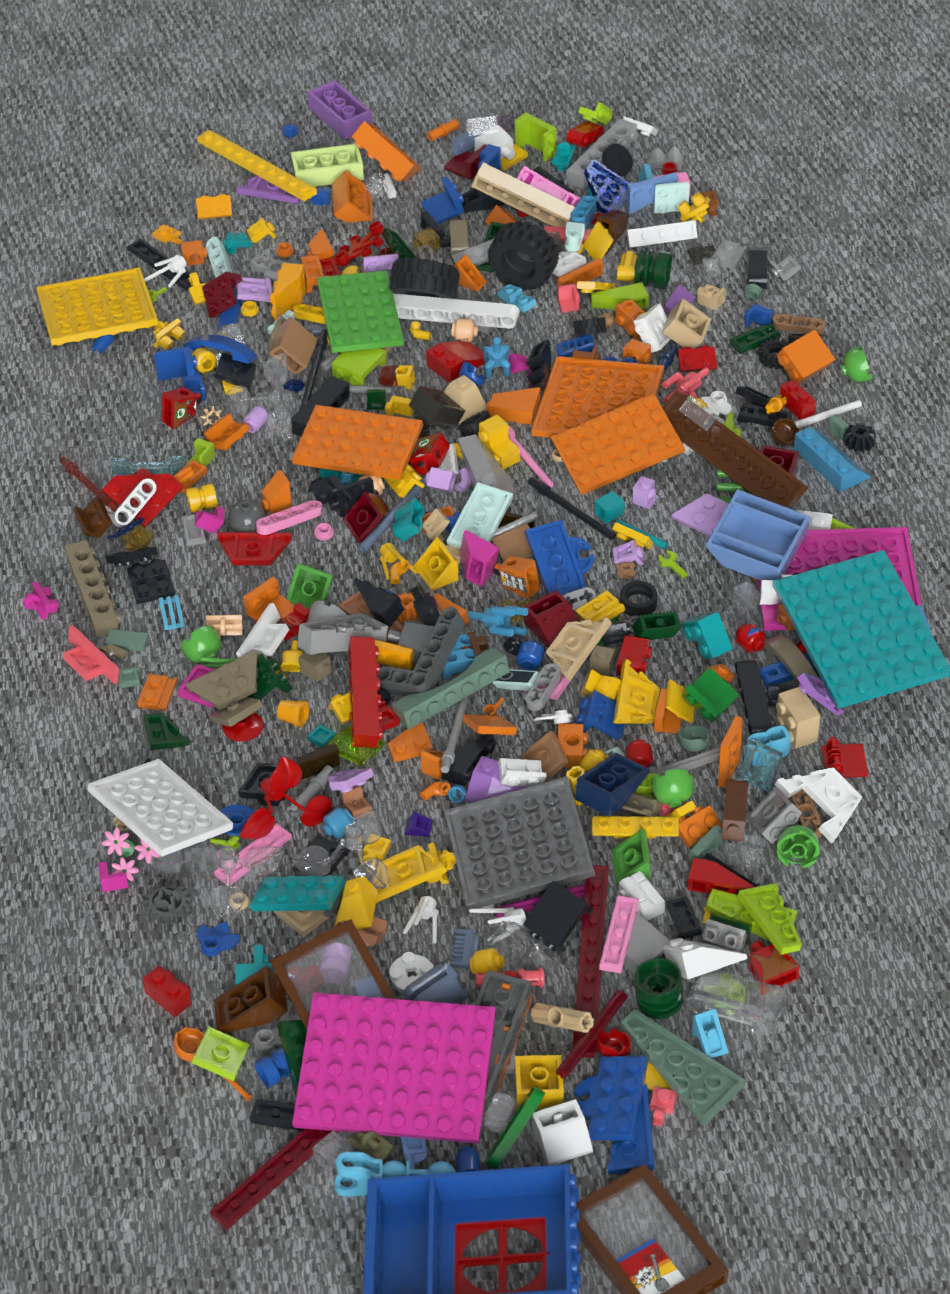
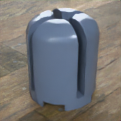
[404,961,469,1004]

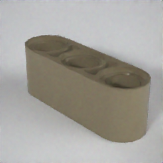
[450,219,469,257]

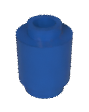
[456,1147,481,1172]

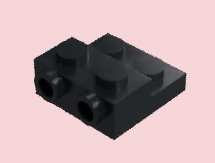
[127,559,175,604]
[238,763,289,806]

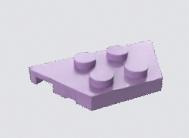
[672,494,729,537]

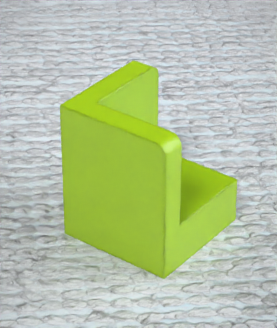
[188,438,215,466]

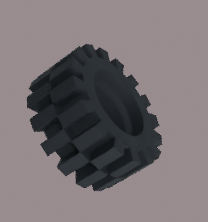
[573,317,607,336]
[759,338,789,369]
[458,411,491,438]

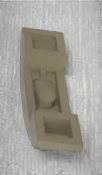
[764,634,817,686]

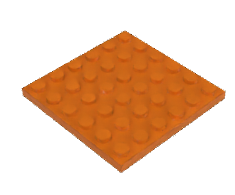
[531,356,664,438]

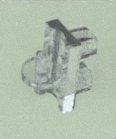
[466,116,499,136]

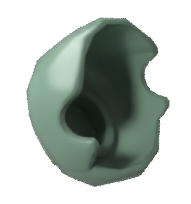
[678,725,711,753]

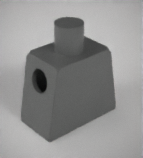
[387,622,435,664]

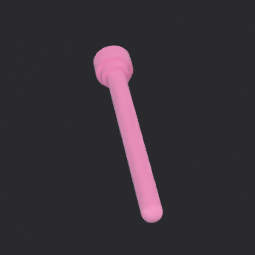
[508,426,554,488]

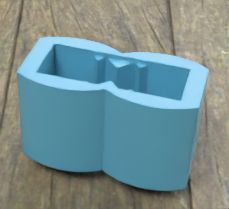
[746,726,791,766]

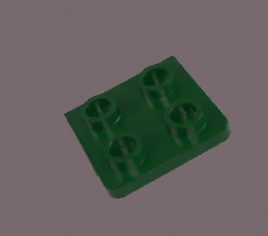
[247,654,293,700]

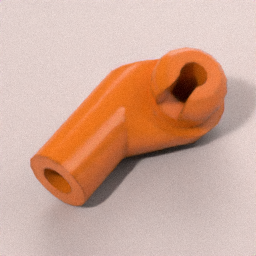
[419,782,451,801]

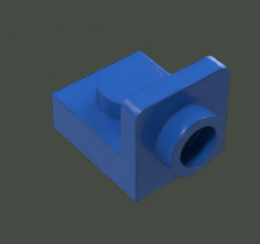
[311,187,331,205]
[744,304,774,327]

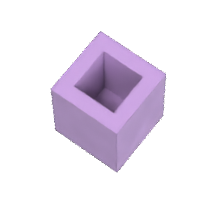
[425,467,457,493]

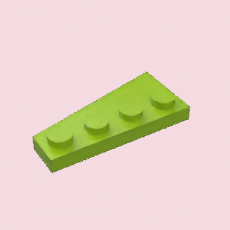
[737,883,802,955]
[706,889,798,942]

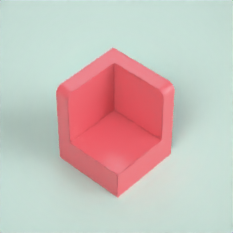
[558,284,579,313]

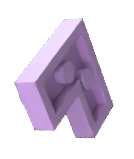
[328,768,374,793]

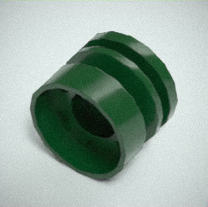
[635,248,672,290]
[634,958,683,1019]

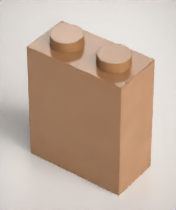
[269,317,317,375]

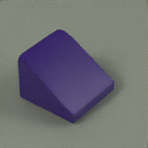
[405,812,433,837]

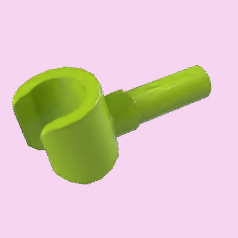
[148,287,167,302]
[210,835,241,851]

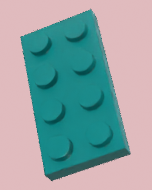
[249,875,345,911]

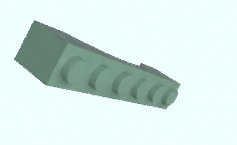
[391,647,510,730]

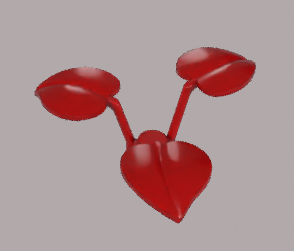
[240,756,332,839]

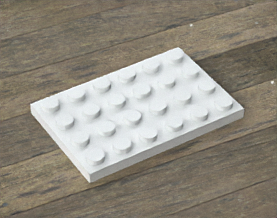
[88,759,233,857]

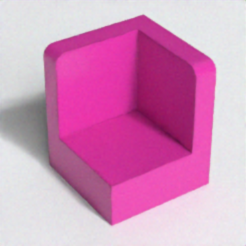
[195,506,225,533]
[98,862,129,892]

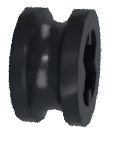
[503,636,523,656]

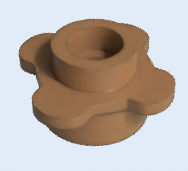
[616,562,636,579]

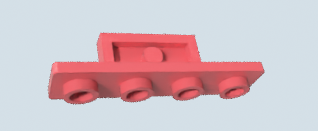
[63,625,119,684]

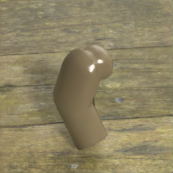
[98,644,129,660]

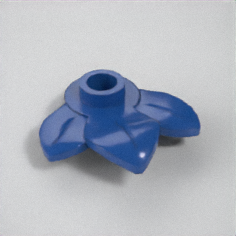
[197,922,240,956]

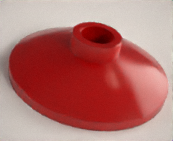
[222,713,264,742]

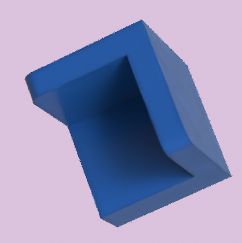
[183,374,206,401]

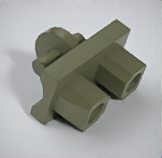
[347,1130,395,1163]

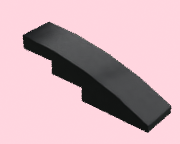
[526,339,551,391]

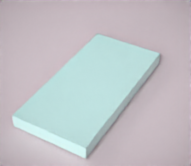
[447,482,513,549]

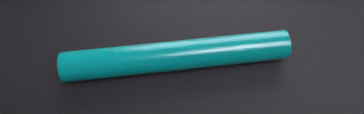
[617,519,669,550]

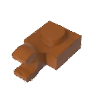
[701,190,719,217]

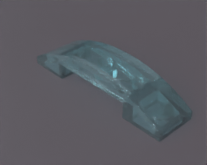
[111,456,187,476]

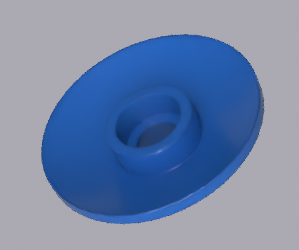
[220,805,255,836]

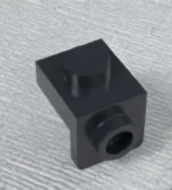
[308,477,330,505]

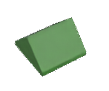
[612,829,650,884]

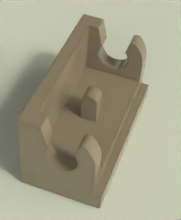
[618,793,663,817]

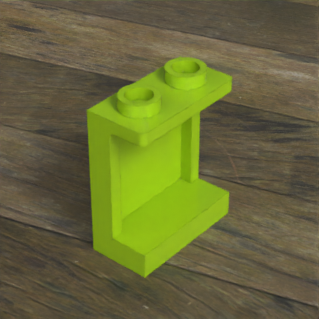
[515,112,557,162]
[332,348,387,386]

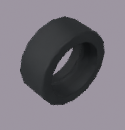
[620,581,658,617]

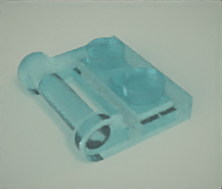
[737,738,783,792]

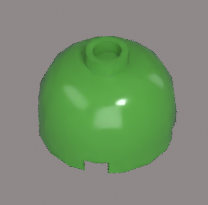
[841,345,873,383]
[180,625,221,664]
[651,769,694,808]
[777,825,820,868]

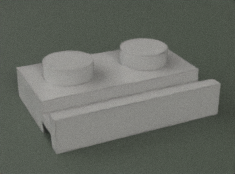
[710,240,747,270]

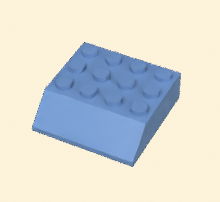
[706,489,810,580]

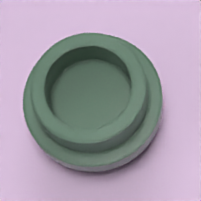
[744,284,762,299]

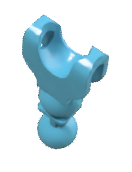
[334,1152,456,1196]

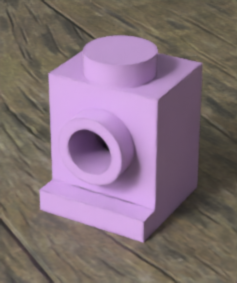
[633,476,658,509]

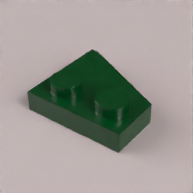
[143,713,190,750]

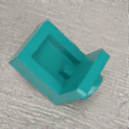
[223,231,253,255]

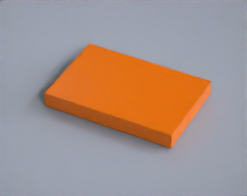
[718,716,743,788]

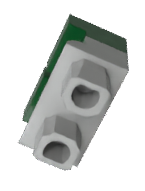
[702,912,752,951]

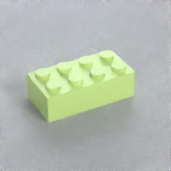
[291,144,364,187]

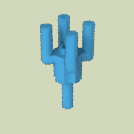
[484,337,511,378]
[468,605,528,637]

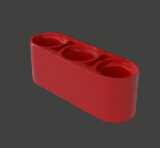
[566,121,604,148]

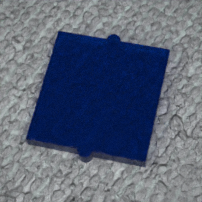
[107,517,145,540]

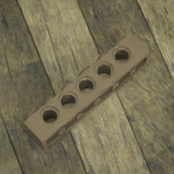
[64,540,121,637]

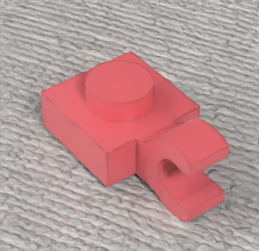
[650,1086,677,1126]

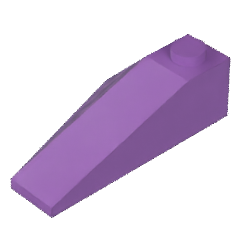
[465,756,528,803]

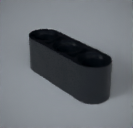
[749,250,767,289]

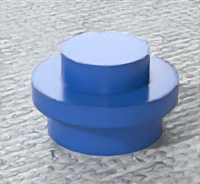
[282,124,298,138]

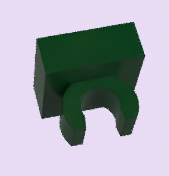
[367,389,386,410]

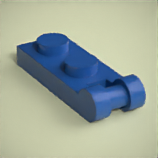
[759,653,817,689]

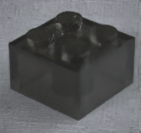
[409,386,466,430]

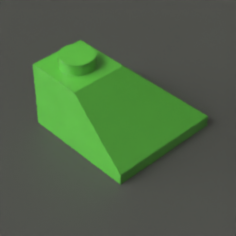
[286,563,333,609]

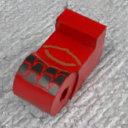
[276,603,310,641]

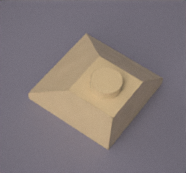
[436,375,486,425]

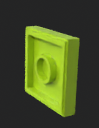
[192,1026,250,1081]

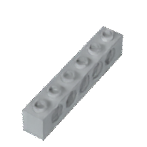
[567,118,638,189]

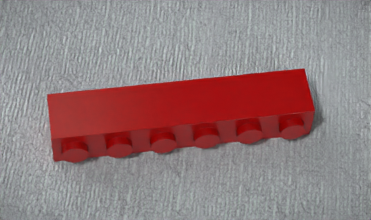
[348,636,383,748]

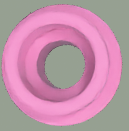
[314,523,334,541]

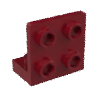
[444,144,487,180]
[202,271,242,318]

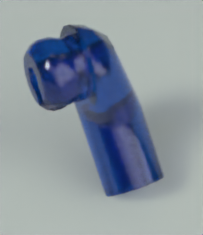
[276,379,304,394]

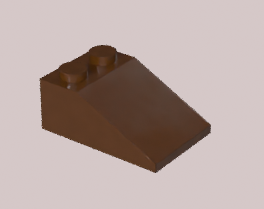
[214,966,287,1033]

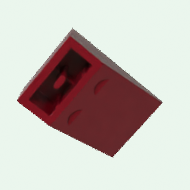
[524,590,580,648]

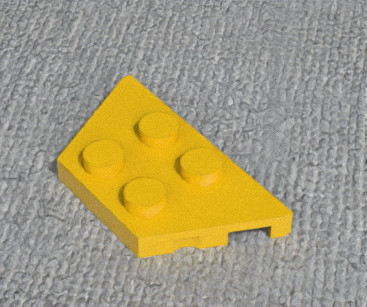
[613,659,660,724]
[372,845,448,903]

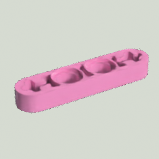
[256,500,323,535]

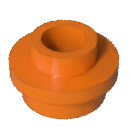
[276,242,294,258]

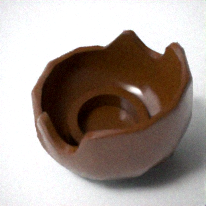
[771,419,799,447]

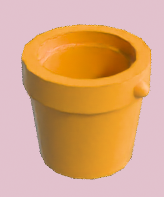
[277,700,309,727]

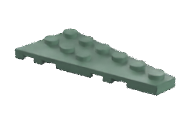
[620,1009,746,1126]

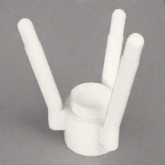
[144,255,187,287]
[403,896,439,944]
[469,907,526,942]

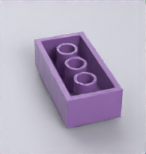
[307,80,372,139]

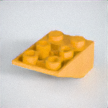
[270,263,306,322]

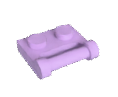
[235,277,272,302]

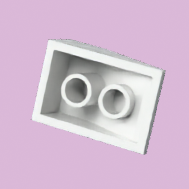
[663,938,747,979]

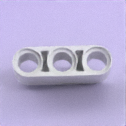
[112,479,156,527]

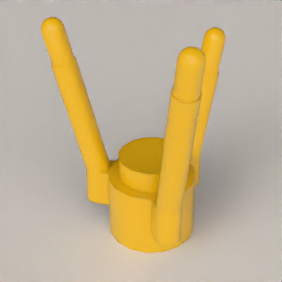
[379,543,418,580]

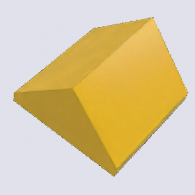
[414,537,459,591]

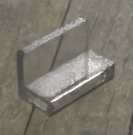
[679,395,724,431]

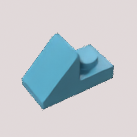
[692,1009,729,1058]

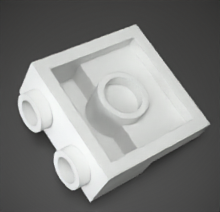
[633,303,671,353]

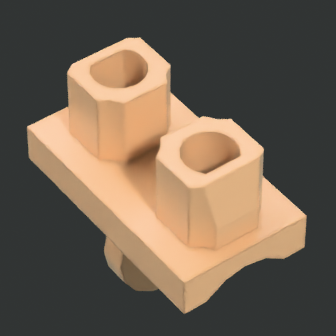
[206,614,243,636]

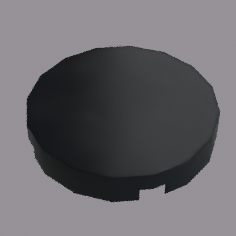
[602,143,633,177]

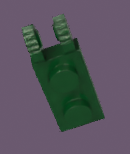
[730,324,781,354]

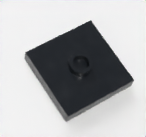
[214,352,256,390]

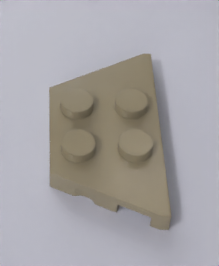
[185,650,259,710]

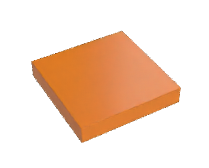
[463,714,517,735]

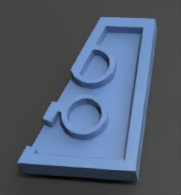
[627,172,678,214]

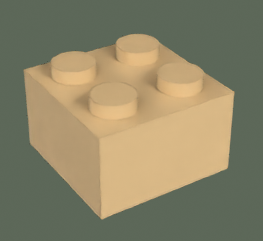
[662,299,711,349]
[775,687,820,749]

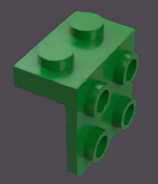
[682,668,738,723]

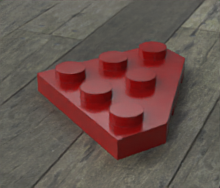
[102,474,184,528]

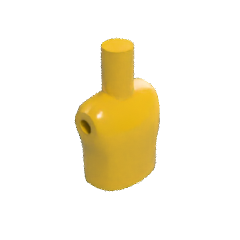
[281,640,304,672]

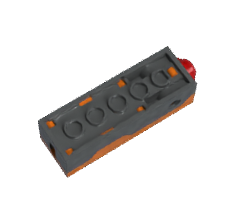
[475,970,532,1117]

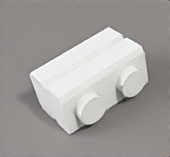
[618,871,665,921]

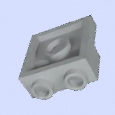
[746,787,802,844]

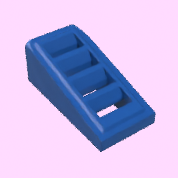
[556,334,594,357]

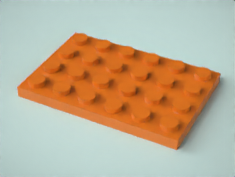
[551,393,685,495]
[292,405,423,480]

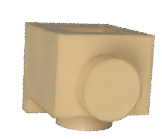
[697,284,726,311]

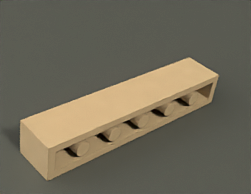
[471,163,575,227]

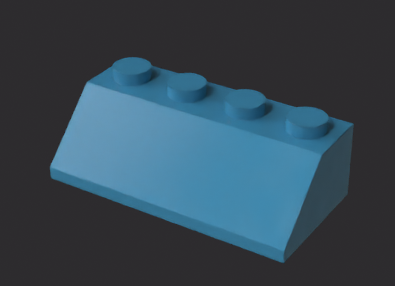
[794,427,871,492]

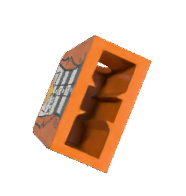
[494,556,540,600]

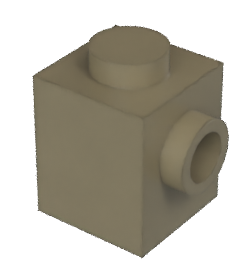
[299,653,332,682]

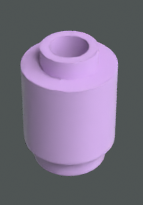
[243,406,269,433]

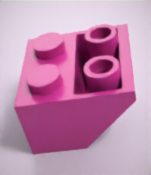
[460,530,499,587]

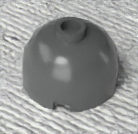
[228,500,266,532]

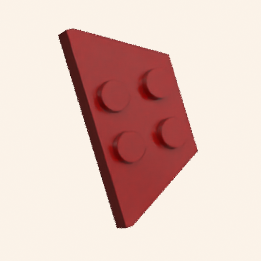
[217,532,292,566]

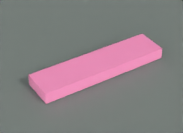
[214,823,292,887]
[599,895,639,974]

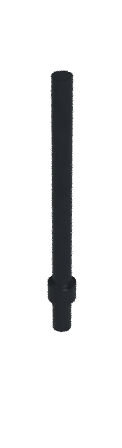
[300,329,328,409]
[528,477,616,540]

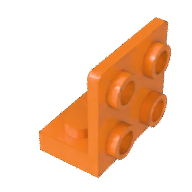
[243,577,295,622]

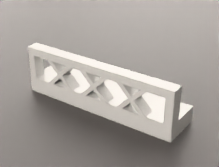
[624,220,698,248]

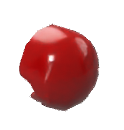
[596,1028,632,1057]

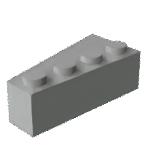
[297,612,388,655]

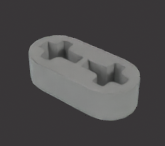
[562,587,596,610]

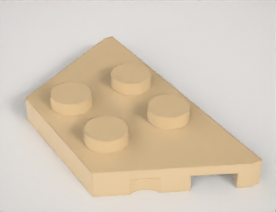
[546,618,612,681]

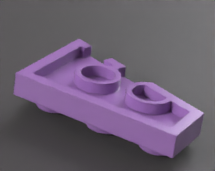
[797,673,844,716]

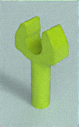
[658,550,688,579]

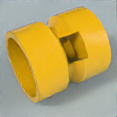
[186,484,218,513]

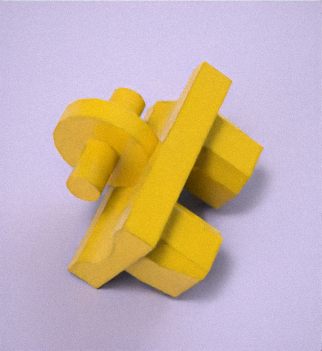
[678,192,710,223]
[153,318,185,350]
[426,842,456,884]

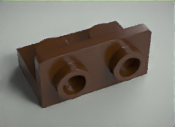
[73,496,112,538]

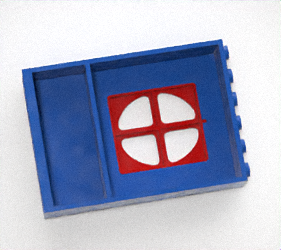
[363,1164,581,1294]

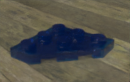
[584,159,631,213]

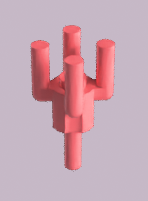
[662,367,710,403]

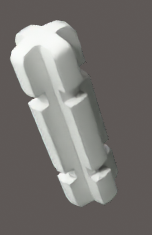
[381,173,397,198]

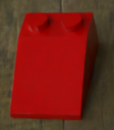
[426,341,486,383]

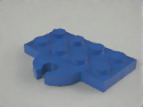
[524,520,594,600]
[572,1056,648,1141]

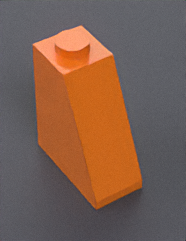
[486,388,541,425]

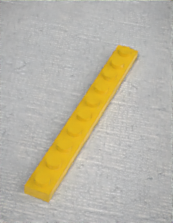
[197,130,317,201]

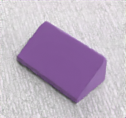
[665,285,695,316]

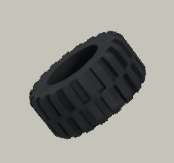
[488,221,559,290]
[389,258,460,299]

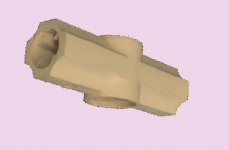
[531,1003,594,1033]

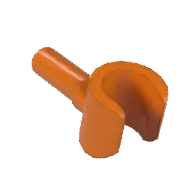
[484,697,505,716]

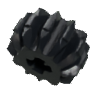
[844,423,876,453]

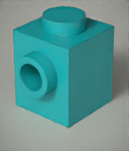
[594,491,625,524]

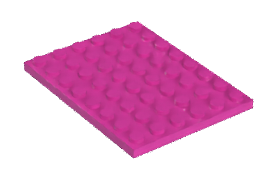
[756,527,922,631]
[292,993,497,1144]

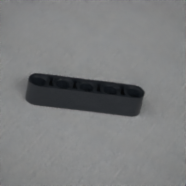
[735,660,772,735]

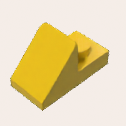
[580,669,621,700]

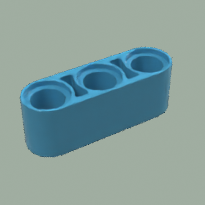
[570,196,597,231]

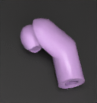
[455,468,472,492]

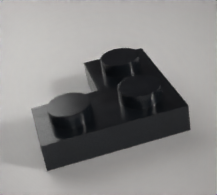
[105,547,158,566]

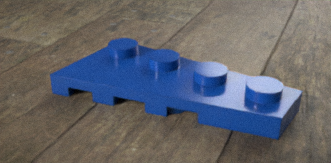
[607,1085,655,1174]

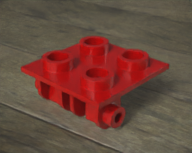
[821,737,869,778]

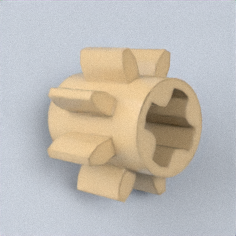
[199,406,222,428]

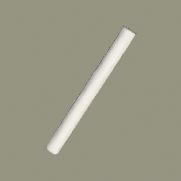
[794,400,862,428]

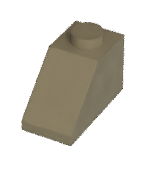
[590,645,620,677]

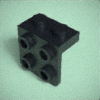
[327,475,374,518]

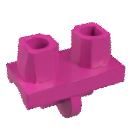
[23,582,59,620]

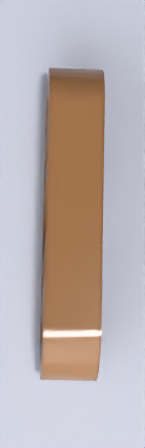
[773,314,825,334]
[791,789,822,839]

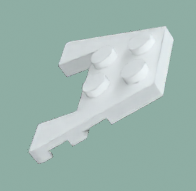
[775,768,862,843]

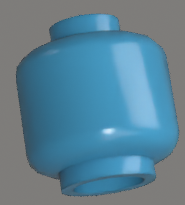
[322,807,355,839]

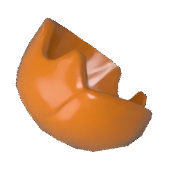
[173,1027,204,1062]

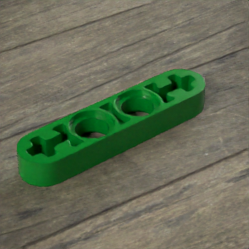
[484,1086,545,1170]

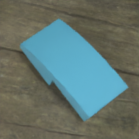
[497,284,536,313]

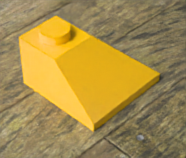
[334,876,378,930]

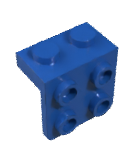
[421,177,464,224]
[154,346,198,381]
[574,690,625,740]

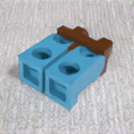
[442,632,488,679]

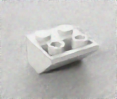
[532,1099,593,1166]

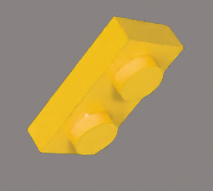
[612,523,654,549]

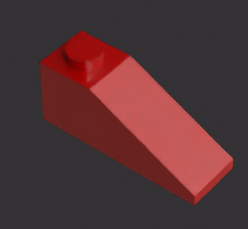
[688,858,754,895]

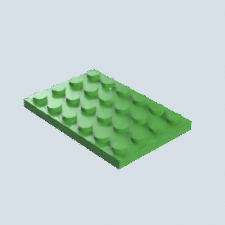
[317,271,404,353]

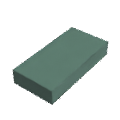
[105,629,149,652]

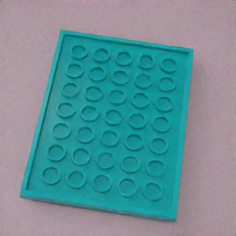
[772,550,950,709]

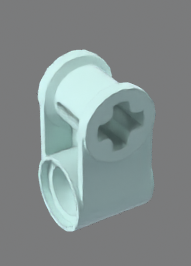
[565,222,585,252]

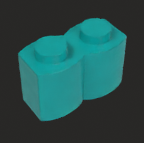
[393,498,425,542]

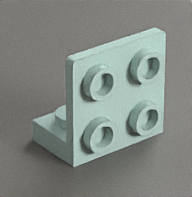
[652,182,690,213]

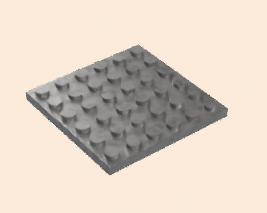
[444,776,596,911]

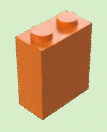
[776,330,836,384]

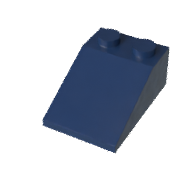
[575,752,650,817]

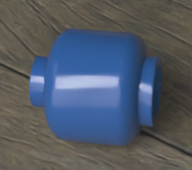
[516,641,544,671]

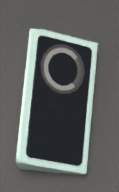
[493,669,539,691]

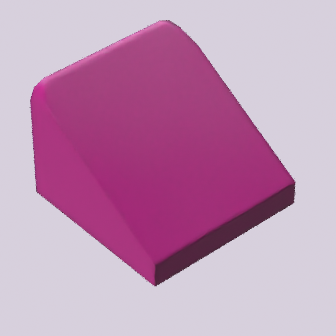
[508,353,530,373]

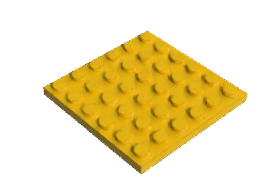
[36,267,159,345]

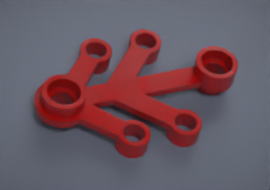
[334,221,384,267]

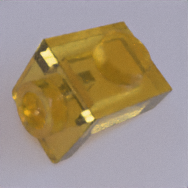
[121,524,154,551]

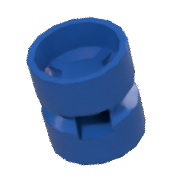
[254,1046,290,1088]

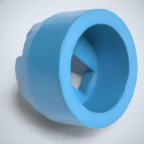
[448,785,467,803]

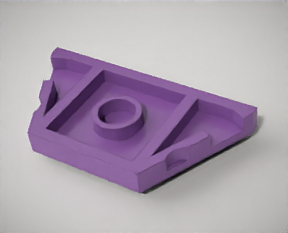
[236,175,300,204]

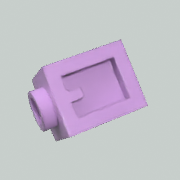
[612,540,645,566]

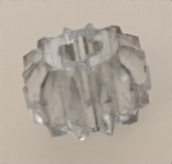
[484,1092,517,1133]

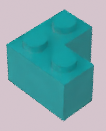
[681,612,733,659]

